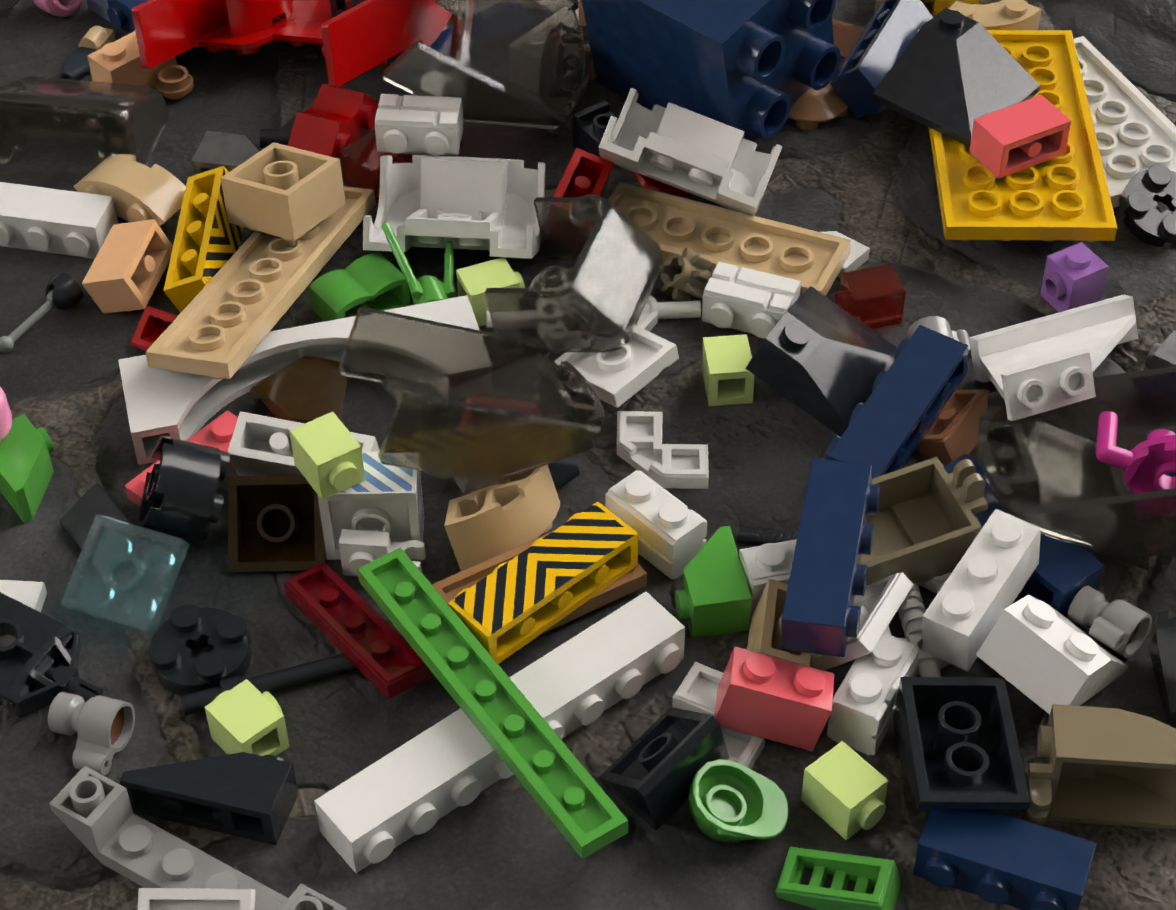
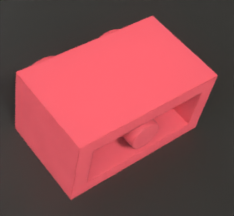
[969,95,1071,179]
[714,646,834,751]

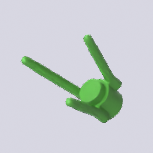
[381,222,457,305]

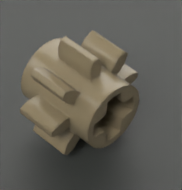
[660,248,712,301]

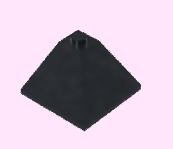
[872,8,1040,147]
[745,286,897,437]

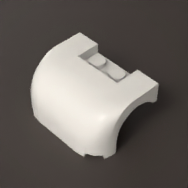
[599,88,782,216]
[363,155,546,259]

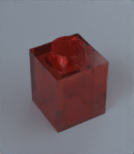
[835,264,906,329]

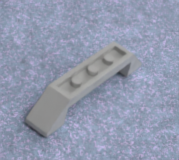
[49,766,347,910]

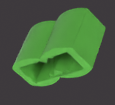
[309,253,410,322]

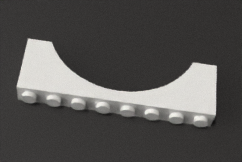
[118,295,493,465]

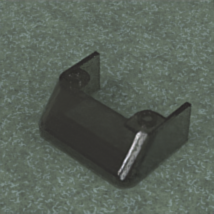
[485,194,663,353]

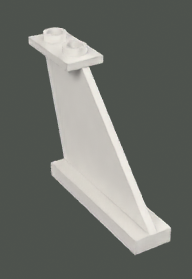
[969,294,1139,421]

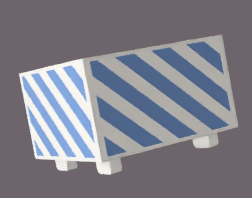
[317,451,424,560]

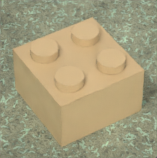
[221,142,346,241]

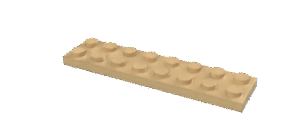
[145,186,376,379]

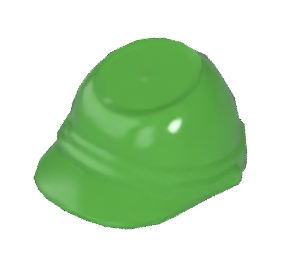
[688,759,789,843]

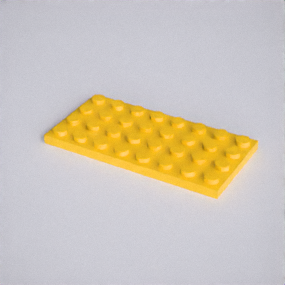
[918,30,1117,242]

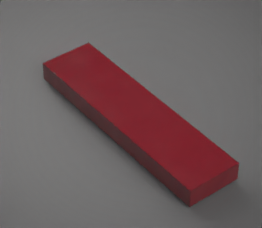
[283,562,432,699]

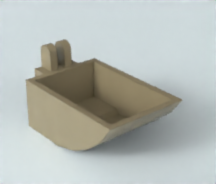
[860,457,988,585]
[1025,704,1176,829]

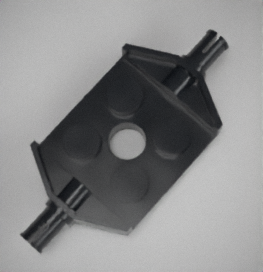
[0,592,103,718]

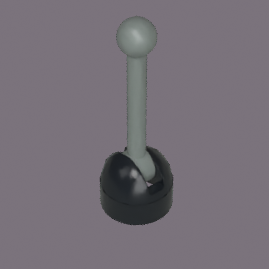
[0,272,84,353]

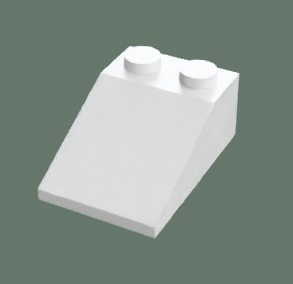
[976,595,1128,715]

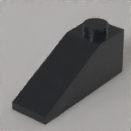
[119,752,299,845]

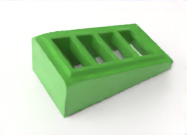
[776,847,901,910]

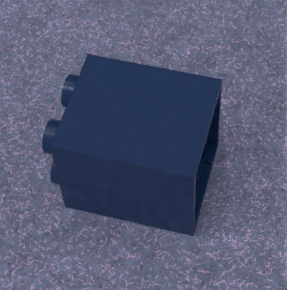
[581,0,841,142]

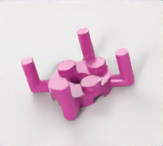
[1096,411,1176,526]

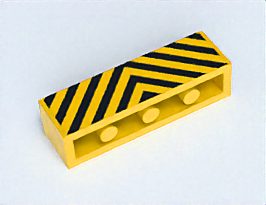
[163,166,244,313]
[448,502,638,664]

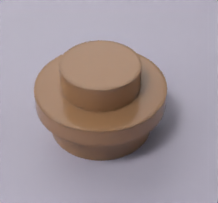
[155,65,194,100]

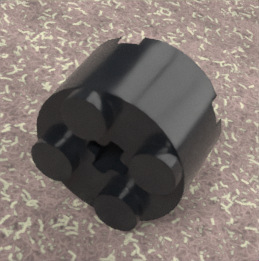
[139,436,230,541]

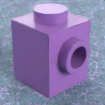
[1040,242,1109,312]

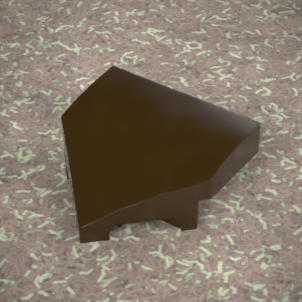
[249,356,349,423]

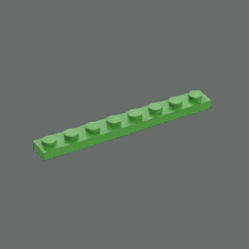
[357,547,628,860]

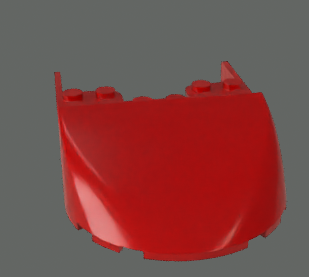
[132,0,459,88]

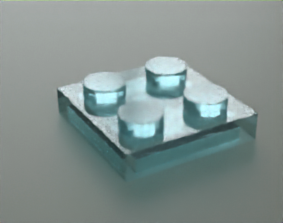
[60,514,189,635]

